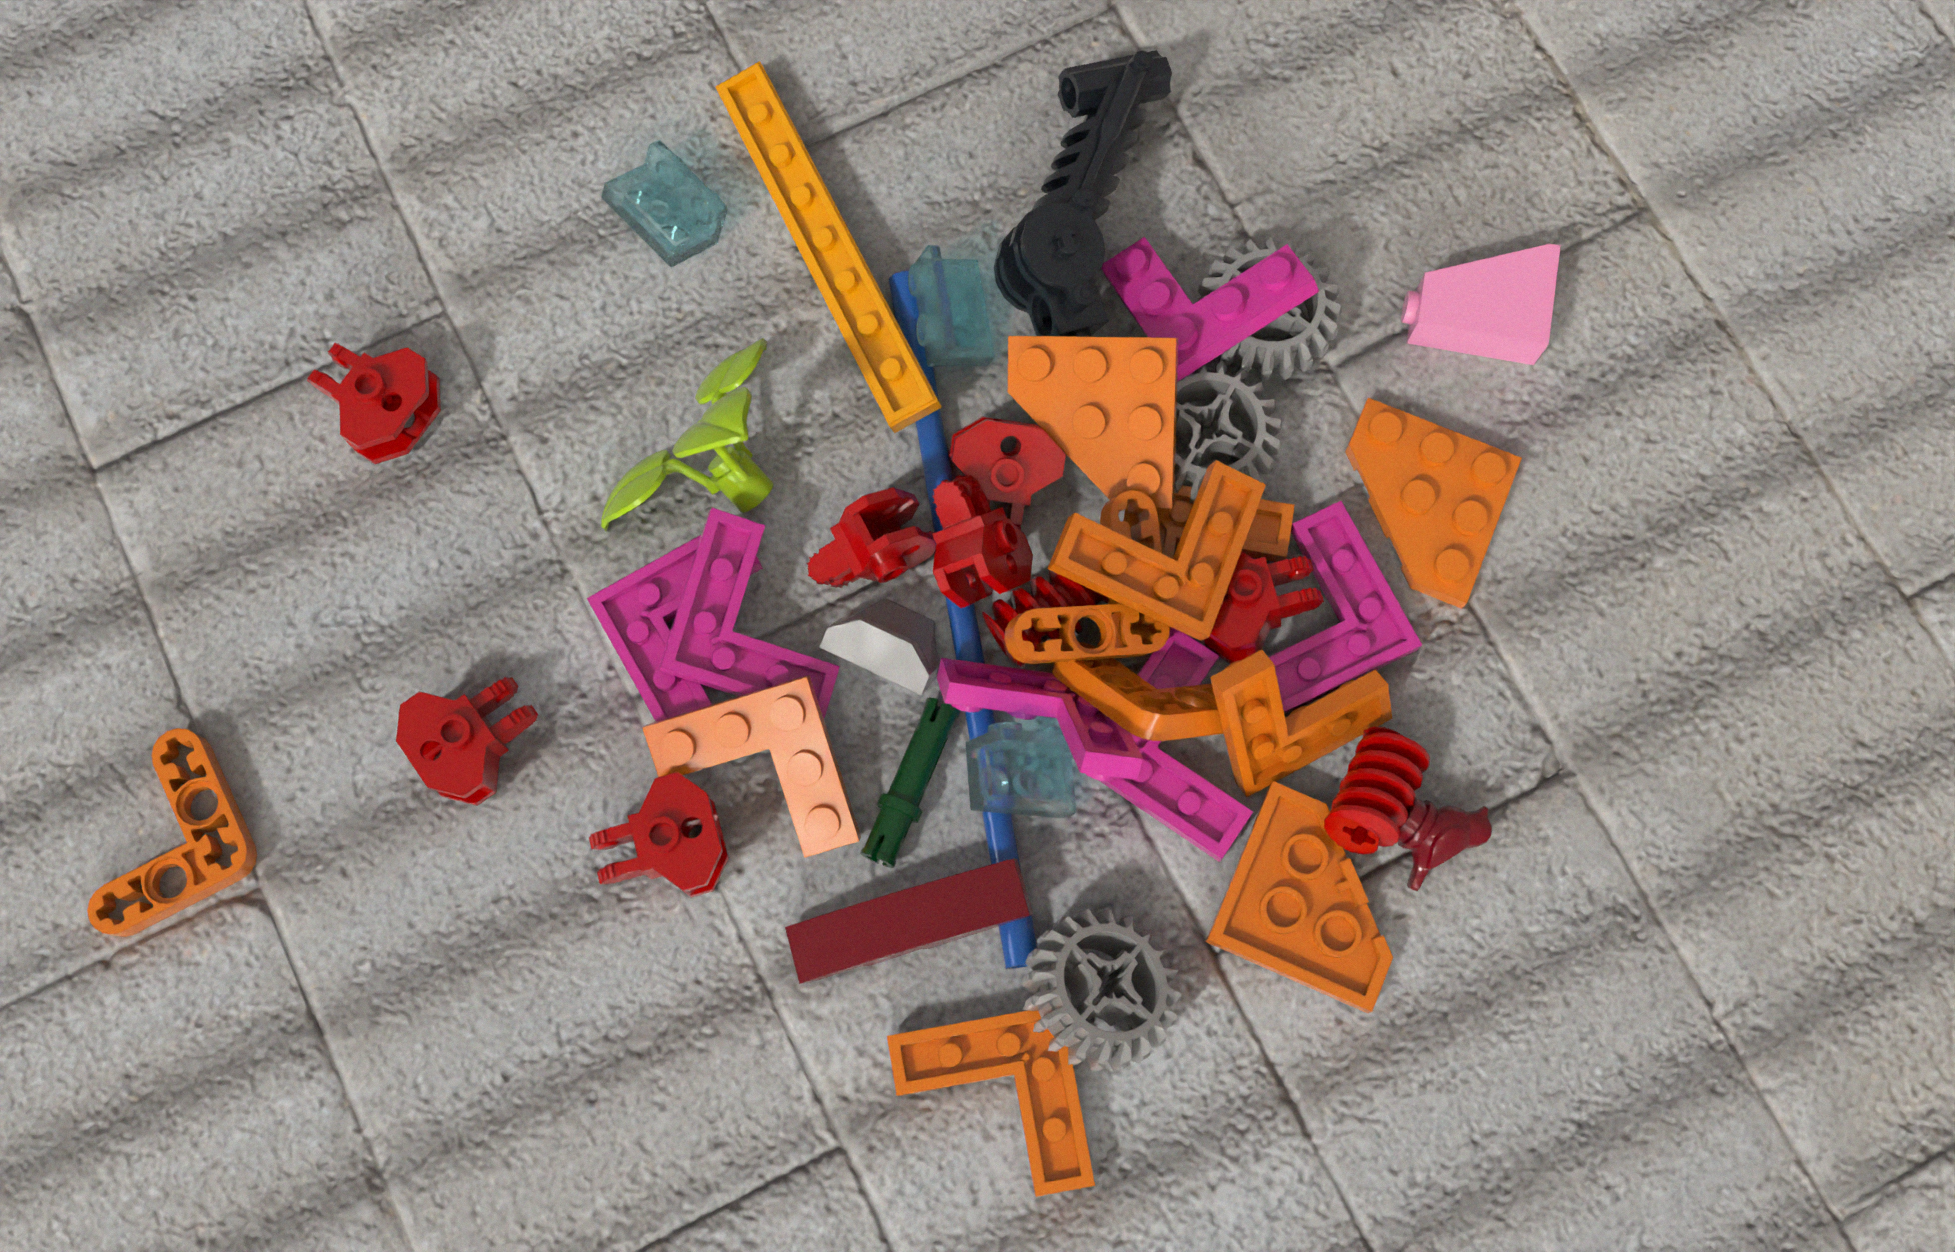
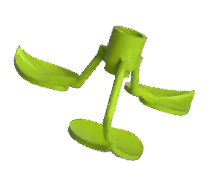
[601,338,774,531]

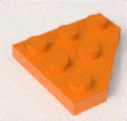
[1007,336,1178,508]
[1345,398,1522,609]
[1205,781,1393,1013]

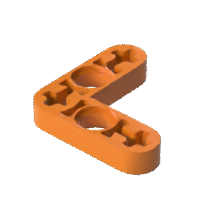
[1004,490,1170,664]
[1052,641,1224,741]
[87,728,257,937]

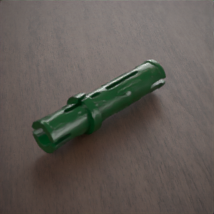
[860,697,960,868]

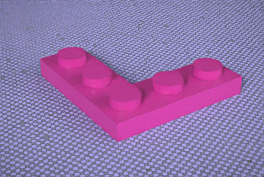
[1101,237,1319,382]
[1269,501,1422,715]
[658,507,840,719]
[587,535,763,722]
[1098,627,1253,862]
[937,658,1143,781]

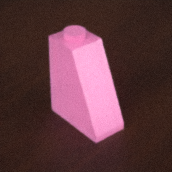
[1401,244,1561,365]

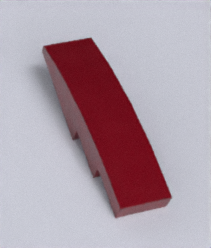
[785,858,1034,984]

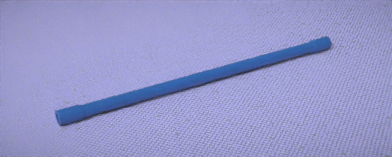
[889,271,1038,969]

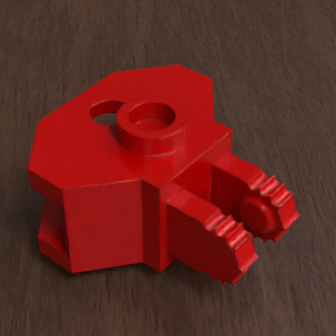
[307,342,441,464]
[949,416,1066,530]
[932,475,1033,608]
[806,487,936,588]
[1203,551,1324,664]
[396,677,538,806]
[589,772,729,898]

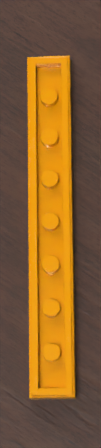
[715,61,942,433]

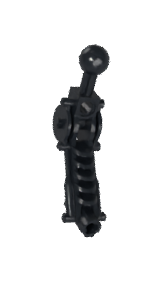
[994,50,1172,337]

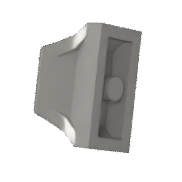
[820,598,941,695]

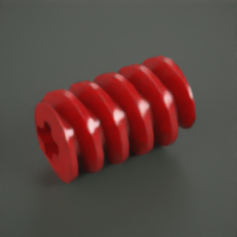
[982,570,1108,669]
[1324,727,1430,855]

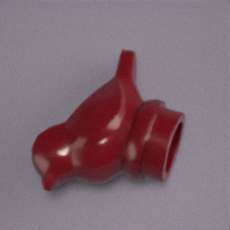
[1398,797,1492,892]

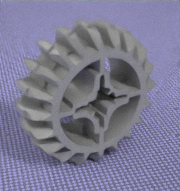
[1196,237,1342,383]
[1174,361,1282,504]
[1021,909,1182,1071]

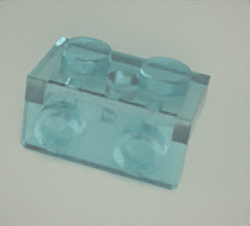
[601,140,728,268]
[908,245,995,366]
[965,722,1077,818]

